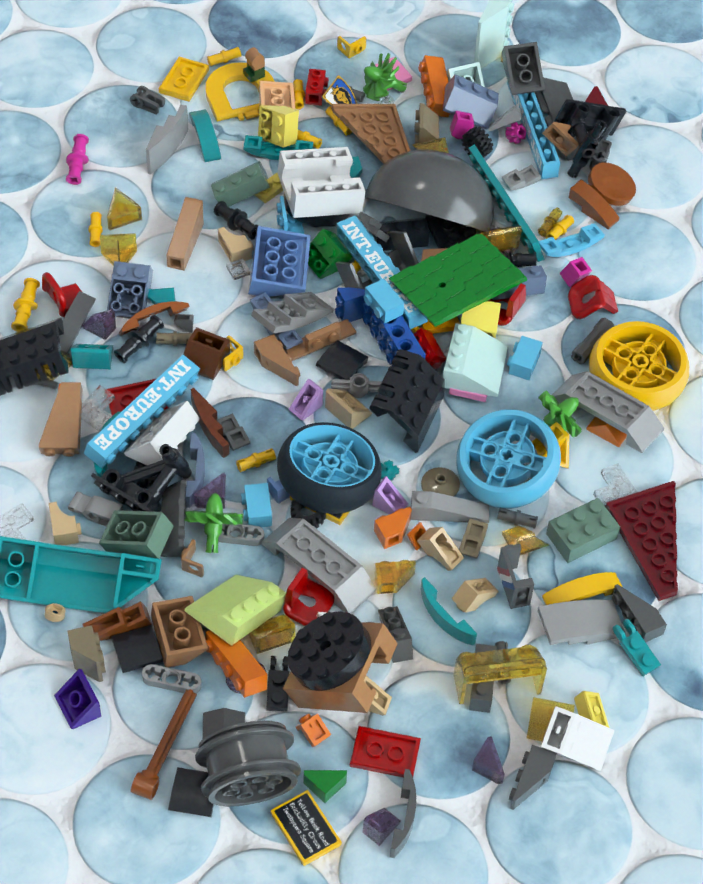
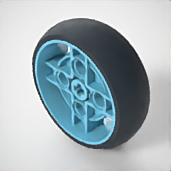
[277,422,382,514]

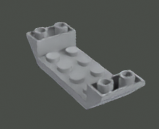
[552,371,664,453]
[262,518,377,614]

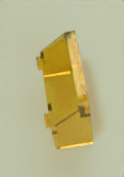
[453,645,547,704]

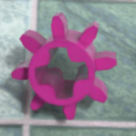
[505,122,526,144]

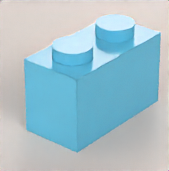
[364,278,404,324]
[507,336,543,381]
[241,483,272,527]

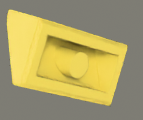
[574,691,609,728]

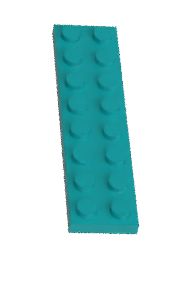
[469,144,545,262]

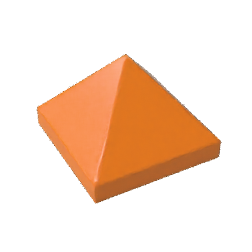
[407,522,426,550]

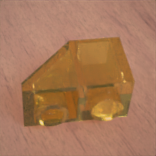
[374,560,416,594]

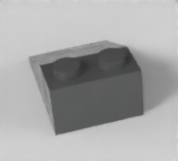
[501,42,545,95]

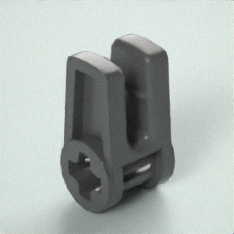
[130,86,165,115]
[589,139,612,170]

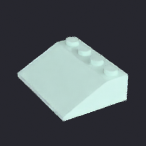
[474,0,515,69]
[443,323,508,397]

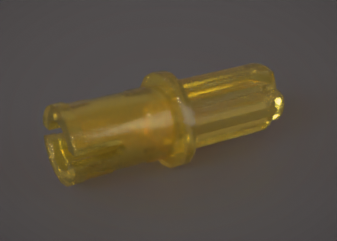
[538,207,562,237]

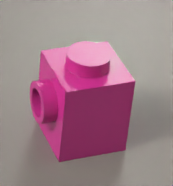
[450,110,474,139]
[560,257,592,288]

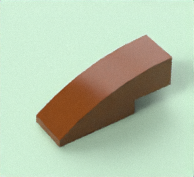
[569,179,619,230]
[83,601,152,641]

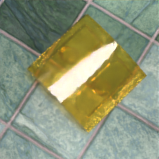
[526,697,575,741]

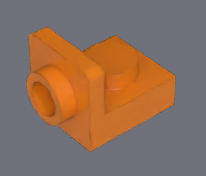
[296,713,331,747]

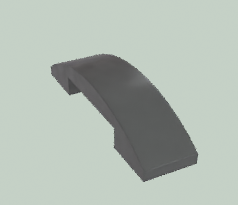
[390,769,416,858]

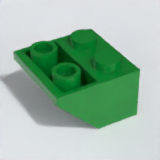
[308,229,353,279]

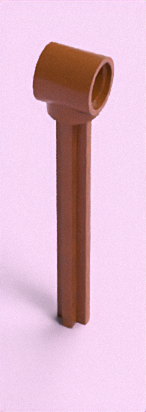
[131,689,197,800]

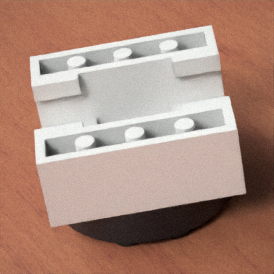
[277,147,366,228]

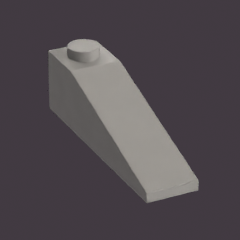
[411,491,489,523]

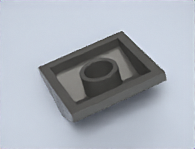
[202,708,245,739]

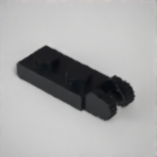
[266,656,289,711]

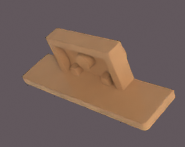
[284,319,356,361]

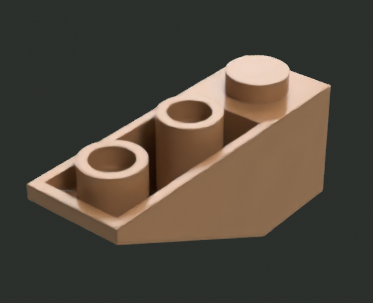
[254,334,300,386]

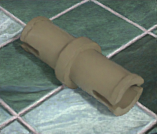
[156,331,192,346]

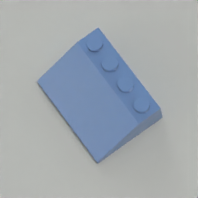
[248,226,311,297]

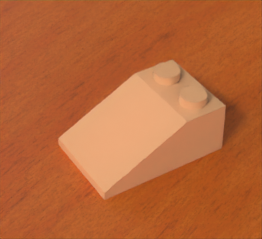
[259,81,295,109]

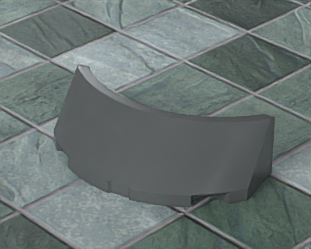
[160,479,187,557]

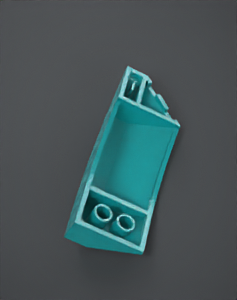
[0,536,162,613]

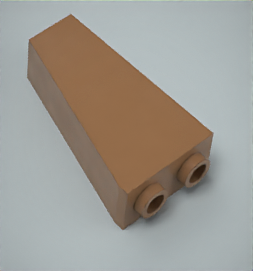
[166,197,204,271]
[39,382,83,456]

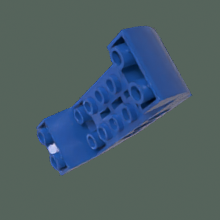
[335,287,426,367]

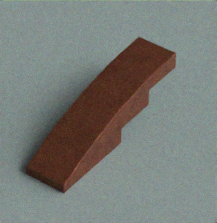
[191,387,229,458]

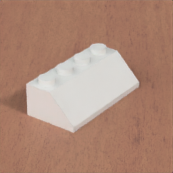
[124,401,200,465]

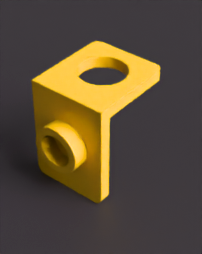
[337,36,366,59]
[223,336,243,371]

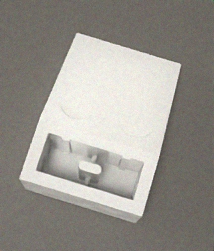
[540,706,615,770]

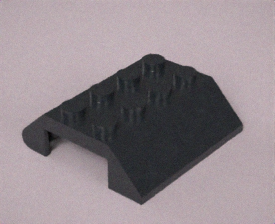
[0,318,69,396]
[369,349,445,453]

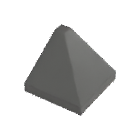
[174,314,194,333]

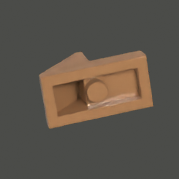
[542,122,579,157]

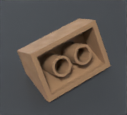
[151,596,208,668]

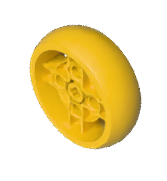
[589,321,690,411]

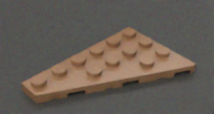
[331,104,410,164]

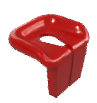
[42,272,82,317]
[568,275,618,319]
[488,283,526,326]
[283,567,335,626]

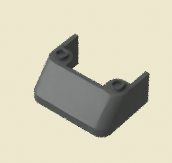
[335,231,419,290]

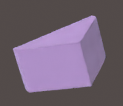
[289,379,323,420]
[372,476,408,514]

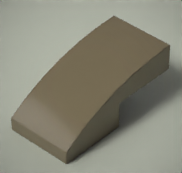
[459,518,488,559]

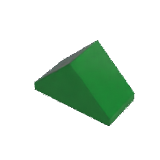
[303,770,347,803]

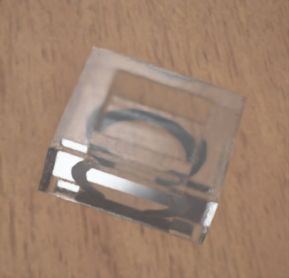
[226,258,250,280]

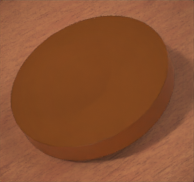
[588,163,636,206]

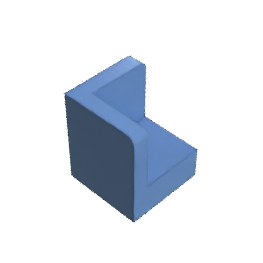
[267,477,290,504]

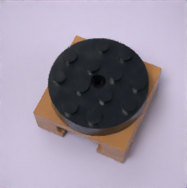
[283,612,398,713]

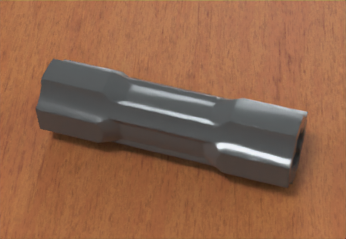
[571,318,614,364]

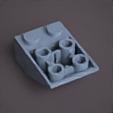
[106,261,153,318]

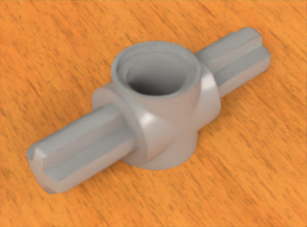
[331,373,382,398]

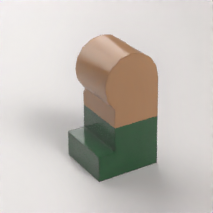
[243,47,265,82]

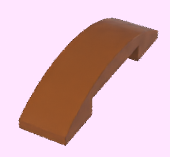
[119,301,190,336]

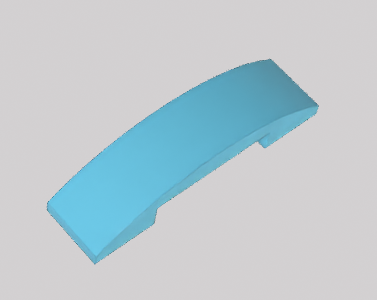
[539,223,605,257]

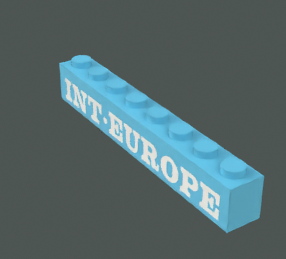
[507,80,560,179]
[337,215,428,329]
[84,355,200,468]

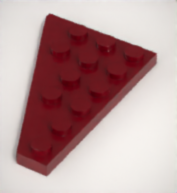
[605,481,678,601]

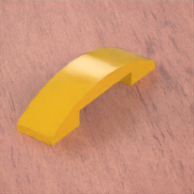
[542,572,622,605]

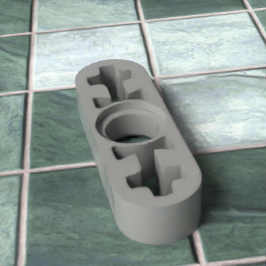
[218,524,264,546]
[142,664,202,693]

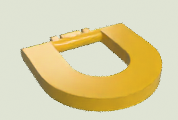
[206,62,275,122]

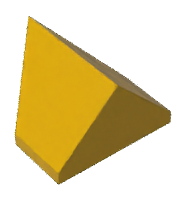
[531,422,569,469]

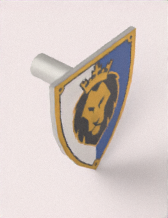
[321,75,357,107]

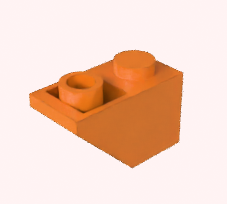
[374,506,412,549]

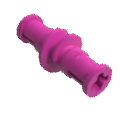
[66,134,89,185]

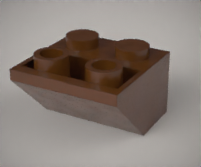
[183,327,230,380]

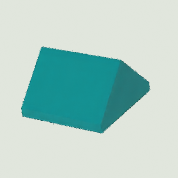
[71,344,113,370]

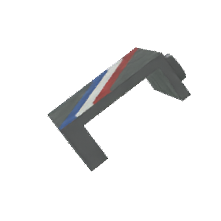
[497,544,534,609]

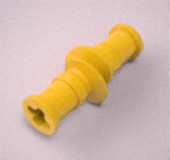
[11,278,40,332]

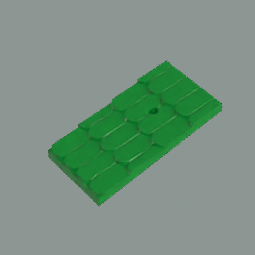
[389,234,527,327]

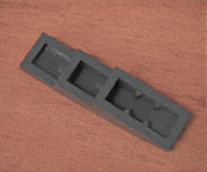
[59,291,96,355]

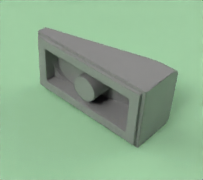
[489,104,522,131]

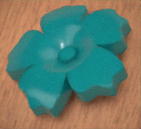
[381,460,400,481]

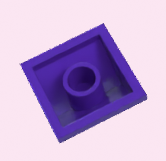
[54,669,102,729]

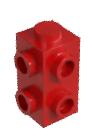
[305,69,329,106]
[414,328,446,370]

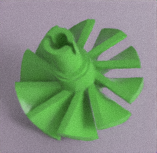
[363,53,407,101]
[538,390,582,437]
[185,493,243,553]

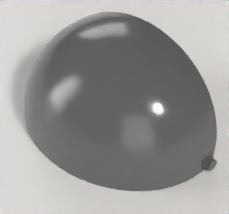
[365,149,495,233]

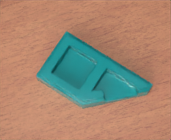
[350,156,363,178]
[144,287,175,304]

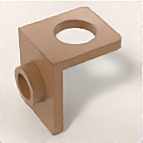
[181,539,204,577]

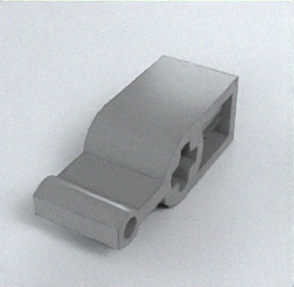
[68,492,123,527]

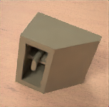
[414,103,439,151]
[67,625,106,682]

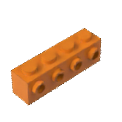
[418,55,450,117]
[205,630,267,698]

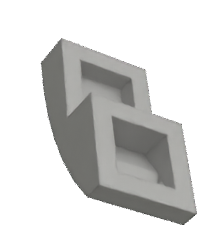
[502,164,541,190]

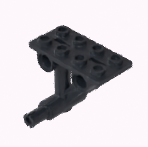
[554,99,626,178]
[91,444,192,512]

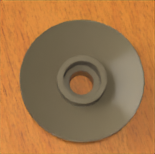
[421,467,460,497]

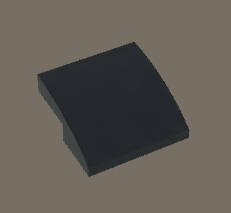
[316,340,368,380]
[111,625,163,673]
[168,767,214,817]

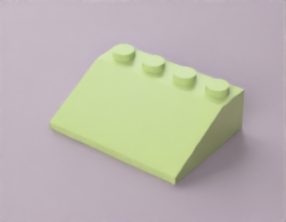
[184,575,286,646]

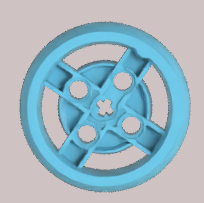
[456,409,561,509]

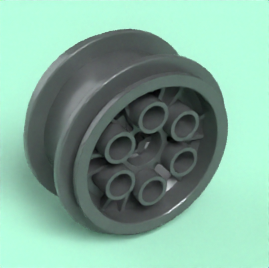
[195,721,301,807]

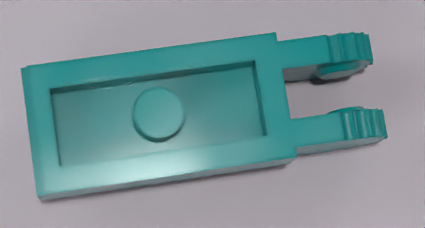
[612,619,661,677]

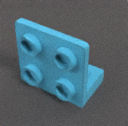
[277,196,304,234]

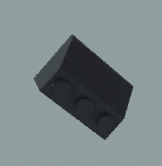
[372,218,430,251]

